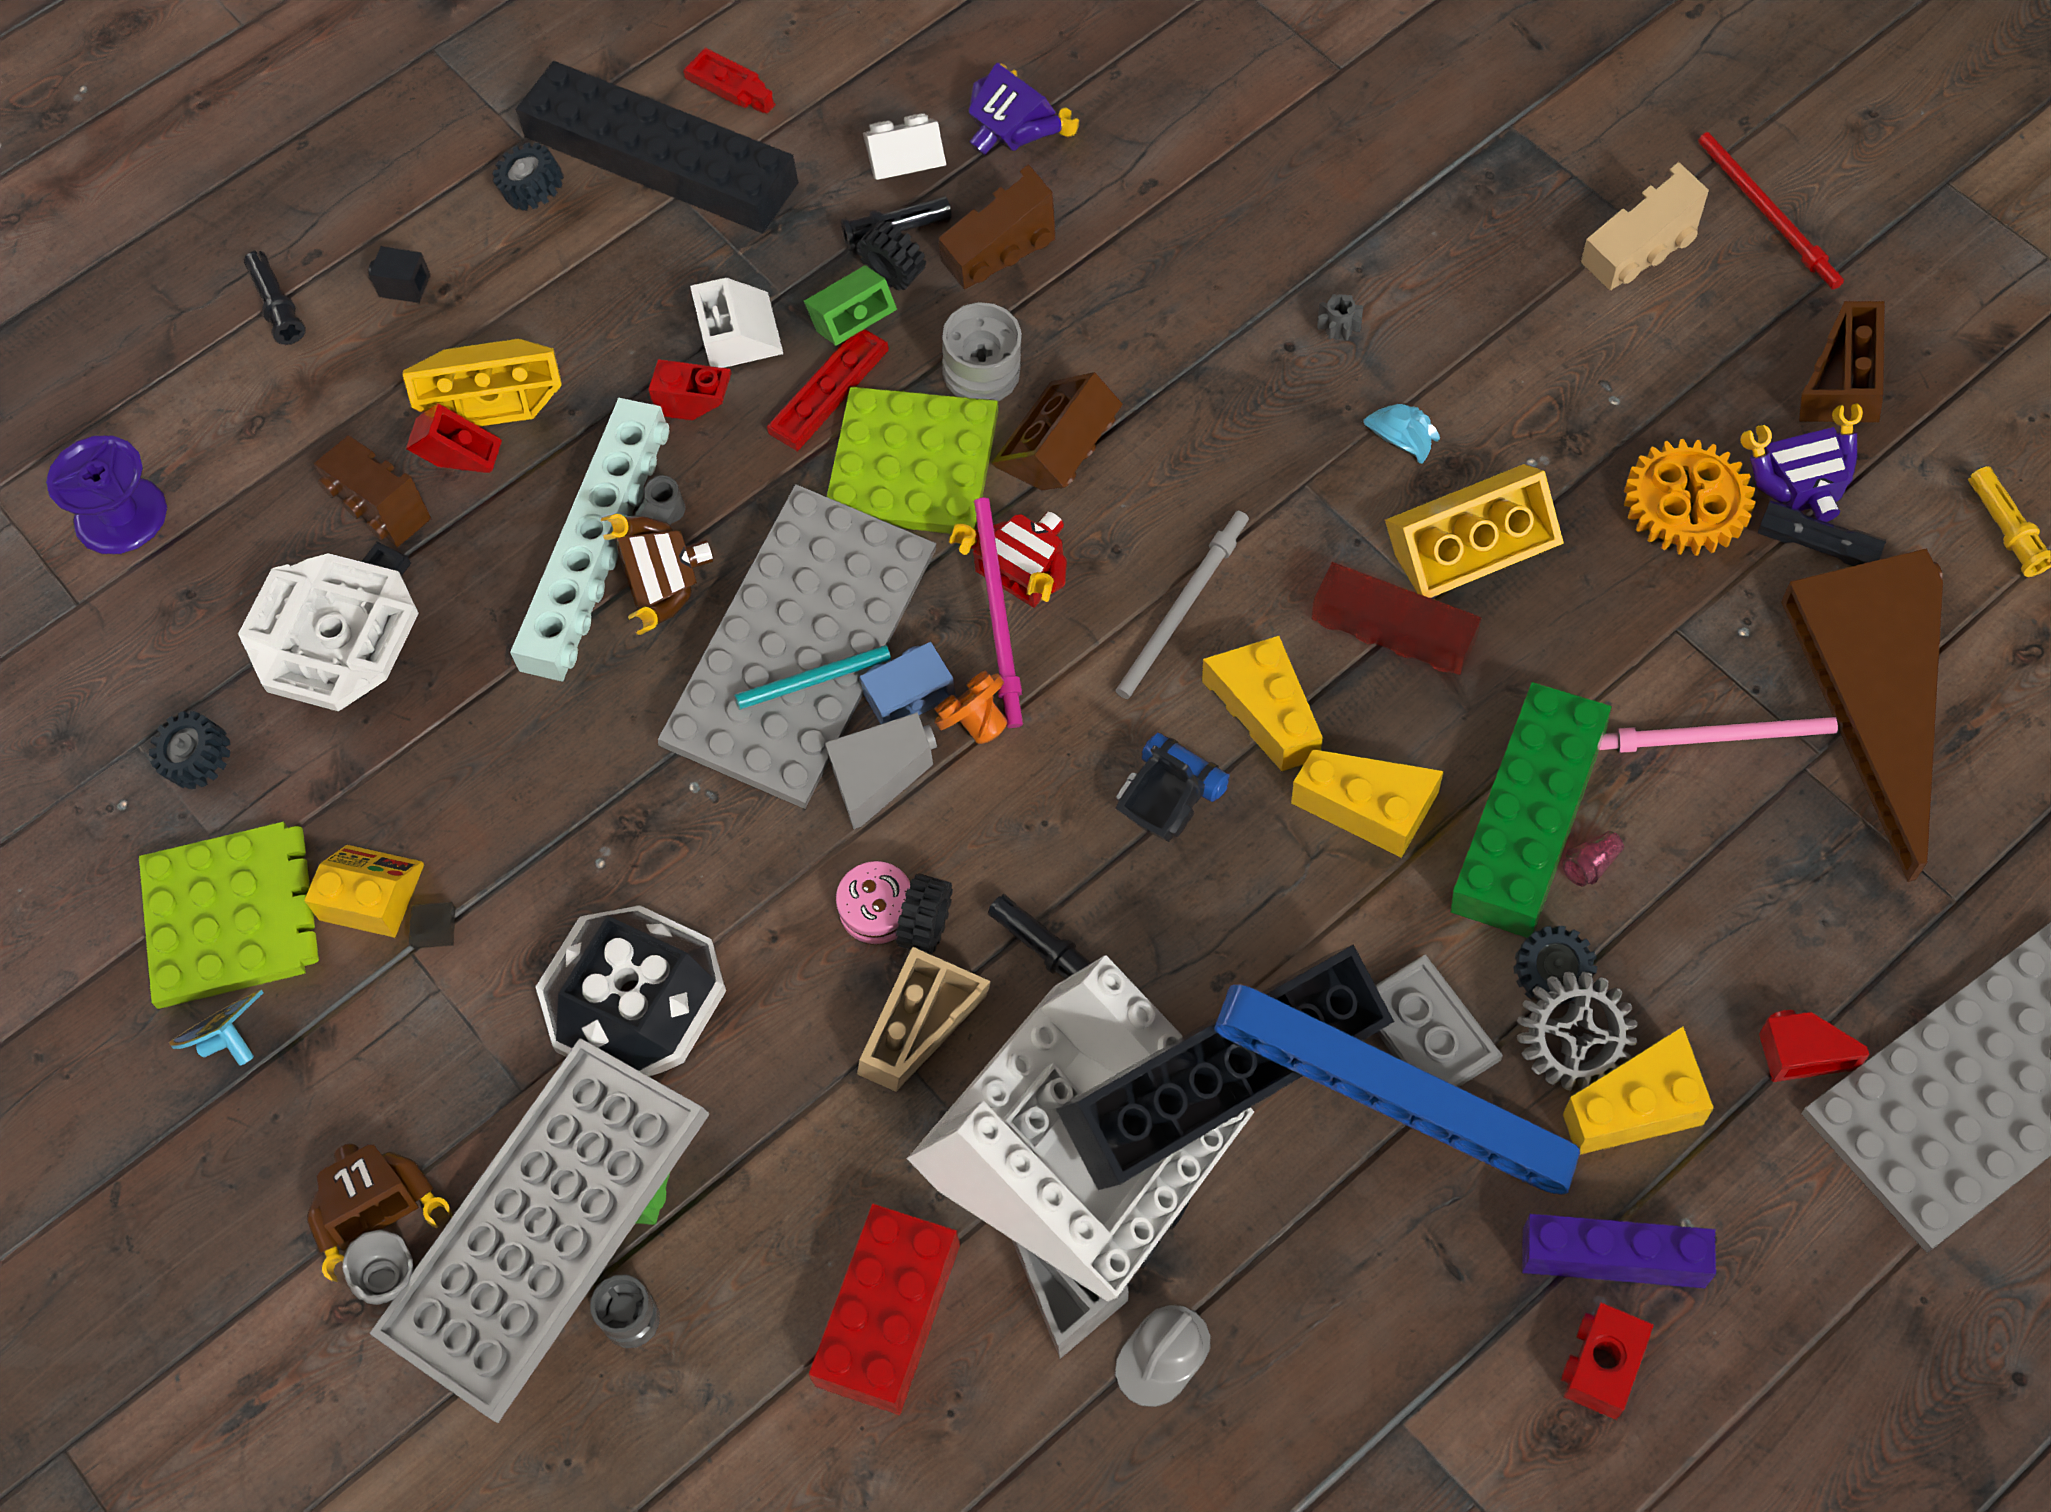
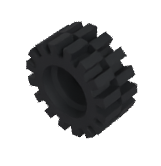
[856,220,926,291]
[896,873,953,955]

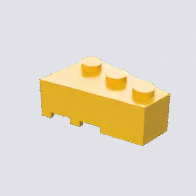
[1202,636,1323,771]
[1291,749,1444,858]
[1563,1027,1714,1155]

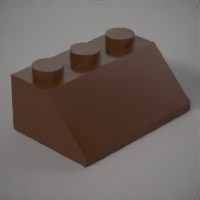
[992,372,1123,491]

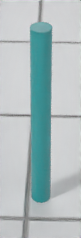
[734,645,891,710]

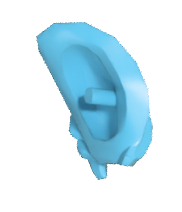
[1363,404,1440,464]

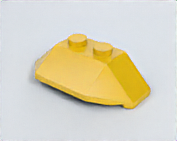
[402,339,562,427]

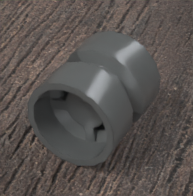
[590,1275,660,1348]

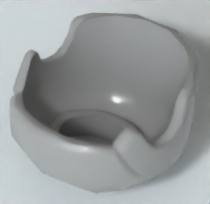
[343,1229,414,1305]

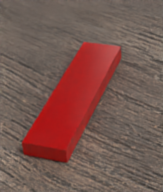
[767,329,889,452]

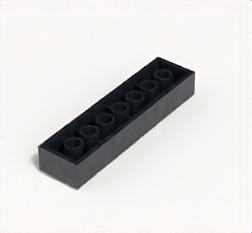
[515,60,799,234]
[1056,944,1395,1190]

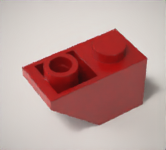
[648,359,732,421]

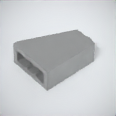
[825,712,937,829]

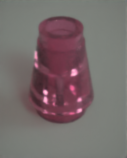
[1562,831,1624,886]

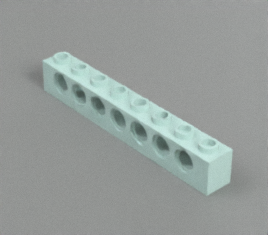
[510,398,669,682]

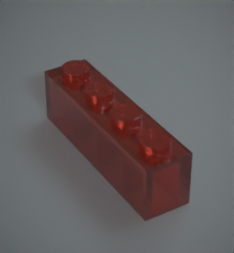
[1312,562,1482,675]

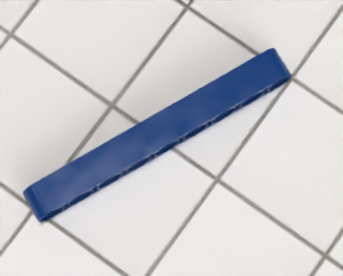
[1214,985,1580,1195]

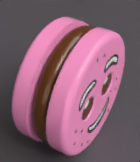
[836,861,910,944]

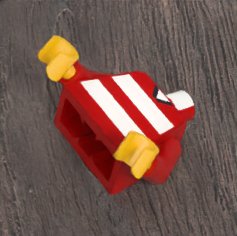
[948,512,1067,608]

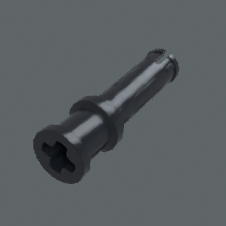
[841,196,952,251]
[244,251,306,345]
[988,894,1095,979]

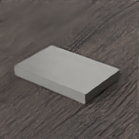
[1375,954,1503,1088]

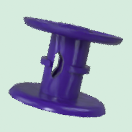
[46,436,167,554]

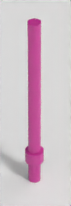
[974,498,1023,728]

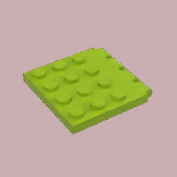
[139,822,319,1009]

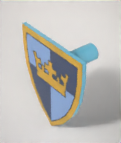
[169,989,264,1066]

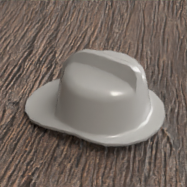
[1115,1305,1210,1407]

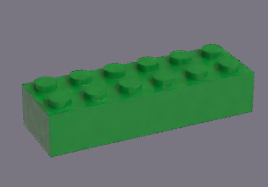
[1451,682,1612,938]

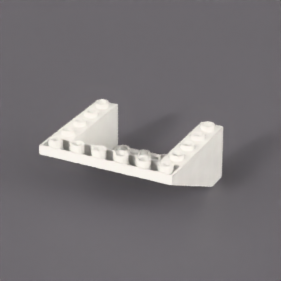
[907,955,1254,1301]

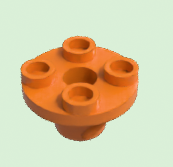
[934,670,1007,744]

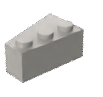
[1012,1240,1128,1359]

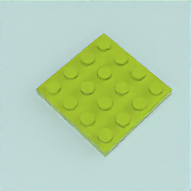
[827,387,999,534]

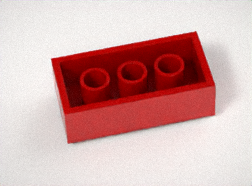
[809,1204,960,1415]

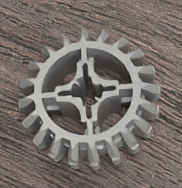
[1517,972,1637,1090]

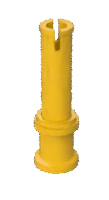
[1968,466,2051,577]

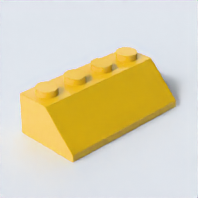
[1385,464,1564,600]

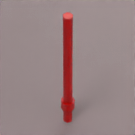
[1698,132,1844,290]

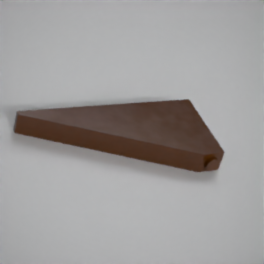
[1781,548,1943,882]

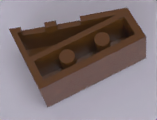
[938,164,1055,290]
[1799,301,1885,423]
[314,435,431,547]

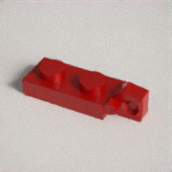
[683,47,775,114]

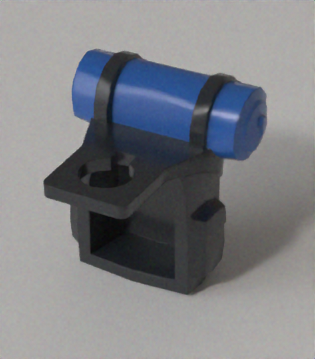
[1115,733,1229,842]

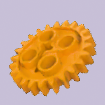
[1624,439,1755,556]

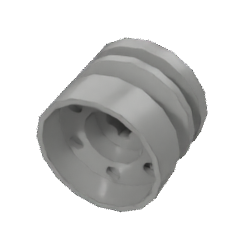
[942,302,1022,401]

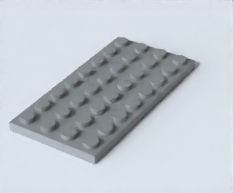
[658,484,936,809]
[1801,922,2051,1253]
[369,1038,710,1423]

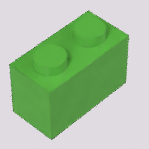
[804,265,897,346]

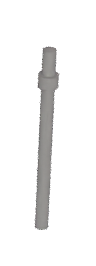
[1116,511,1249,699]

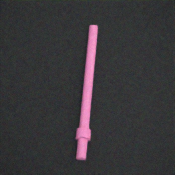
[1600,717,1838,753]

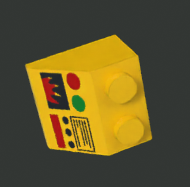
[304,845,424,938]

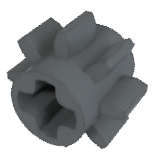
[1317,294,1363,341]

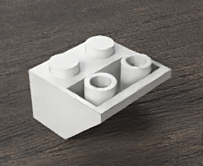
[863,113,946,180]
[690,278,783,368]

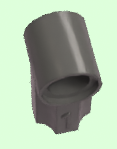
[623,475,685,537]

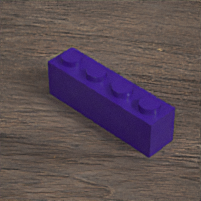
[1522,1214,1716,1288]

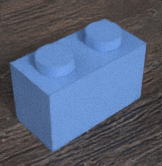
[860,642,956,724]

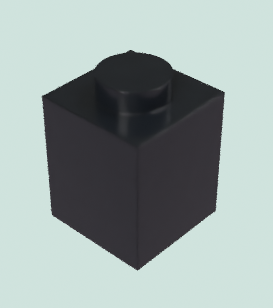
[368,246,431,303]

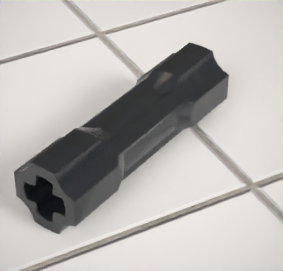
[1757,500,1886,566]

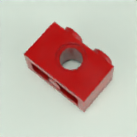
[1560,1303,1654,1420]

